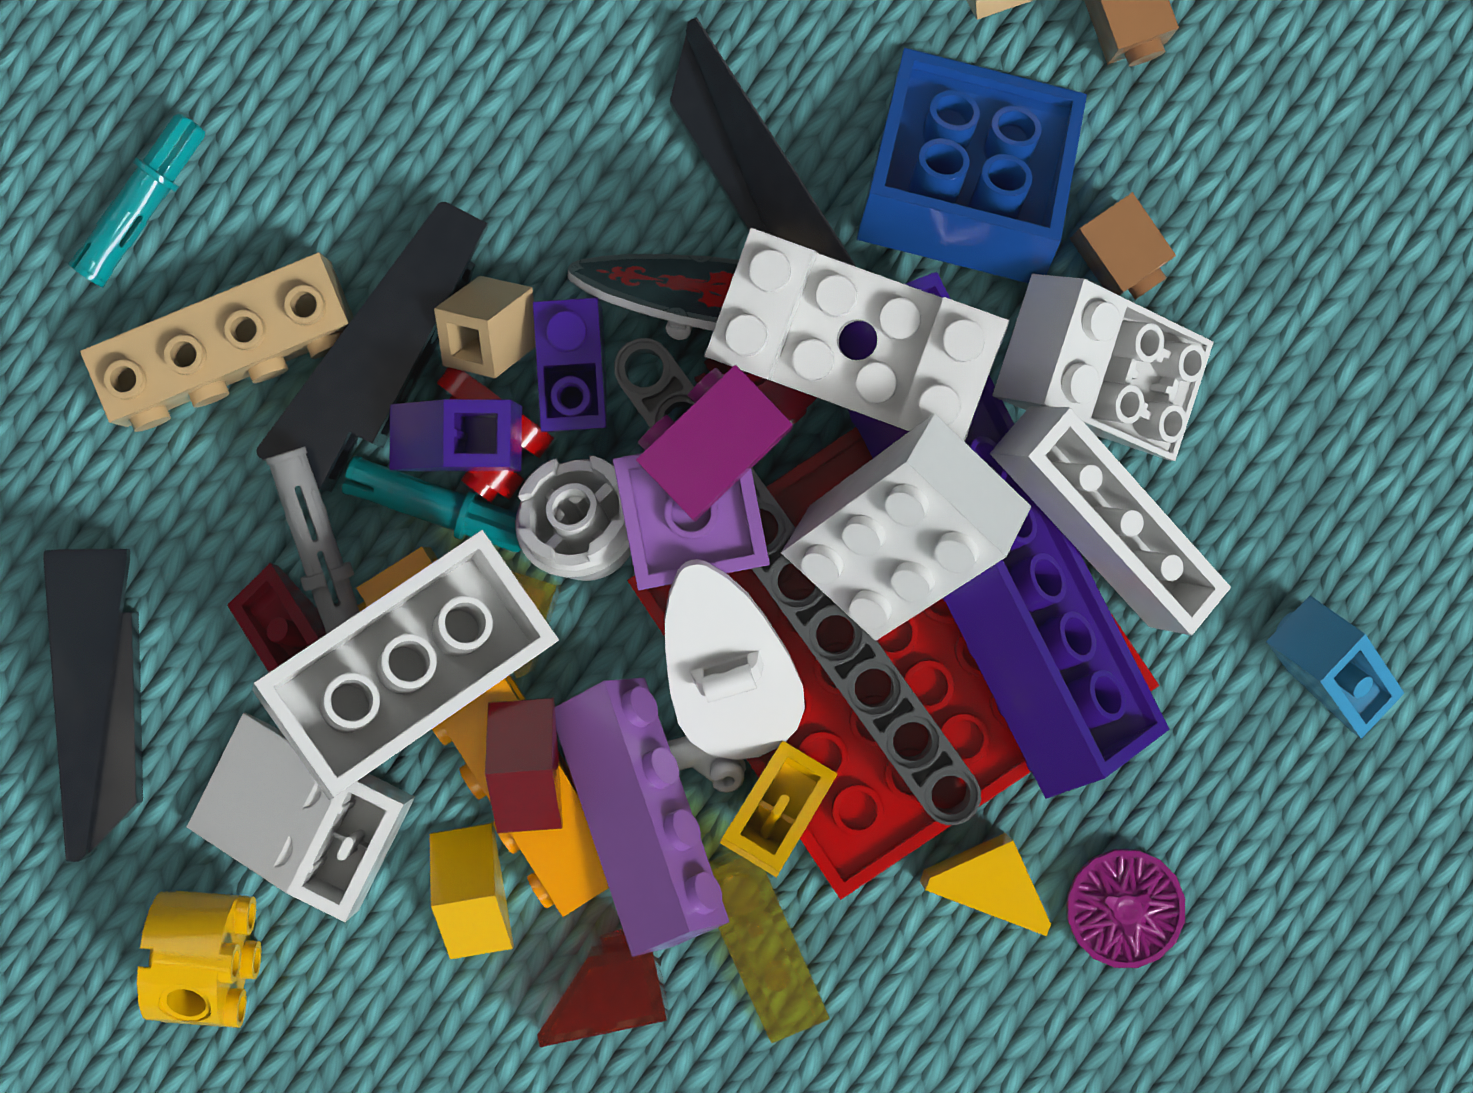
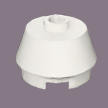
[516,456,631,581]

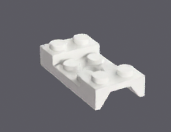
[704,228,1009,442]

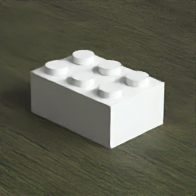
[781,413,1031,641]

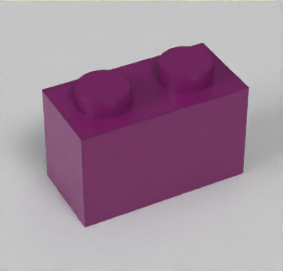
[636,365,793,522]

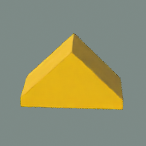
[720,740,838,878]
[429,822,514,959]
[920,833,1051,936]

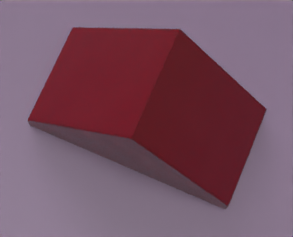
[485,698,563,833]

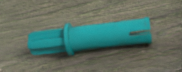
[68,113,205,288]
[342,455,522,552]

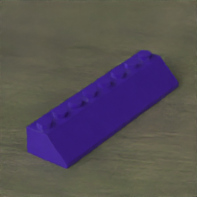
[839,271,1170,799]

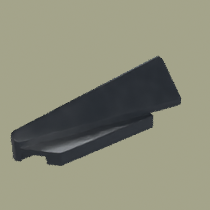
[670,17,856,267]
[256,202,488,492]
[43,549,143,862]

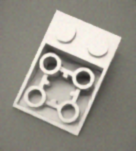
[992,274,1214,461]
[187,712,415,922]

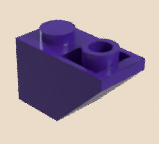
[533,298,607,432]
[389,399,522,471]

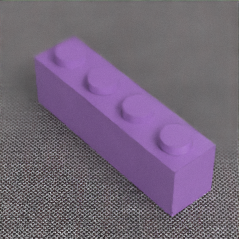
[555,678,730,957]

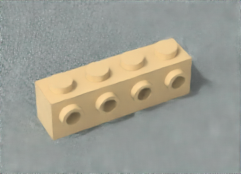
[80,252,354,432]

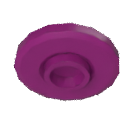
[1066,849,1185,968]

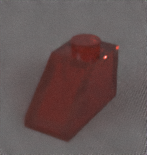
[537,929,669,1047]

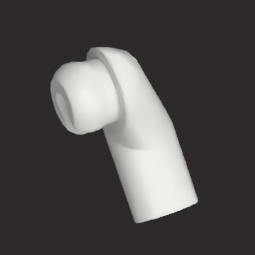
[667,736,746,793]

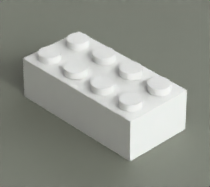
[252,530,559,800]

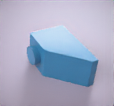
[1266,595,1404,739]

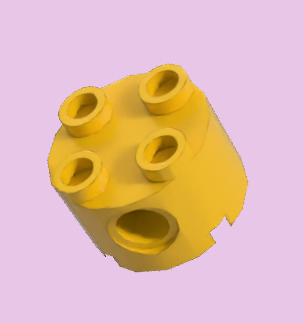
[137,891,262,1028]

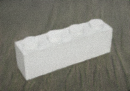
[990,406,1231,636]

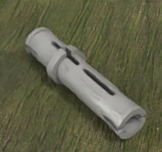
[265,446,359,634]

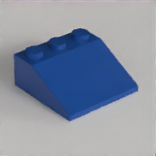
[856,48,1087,283]

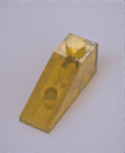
[709,852,830,1044]

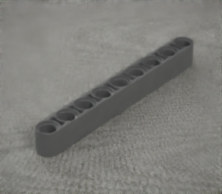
[614,338,981,825]

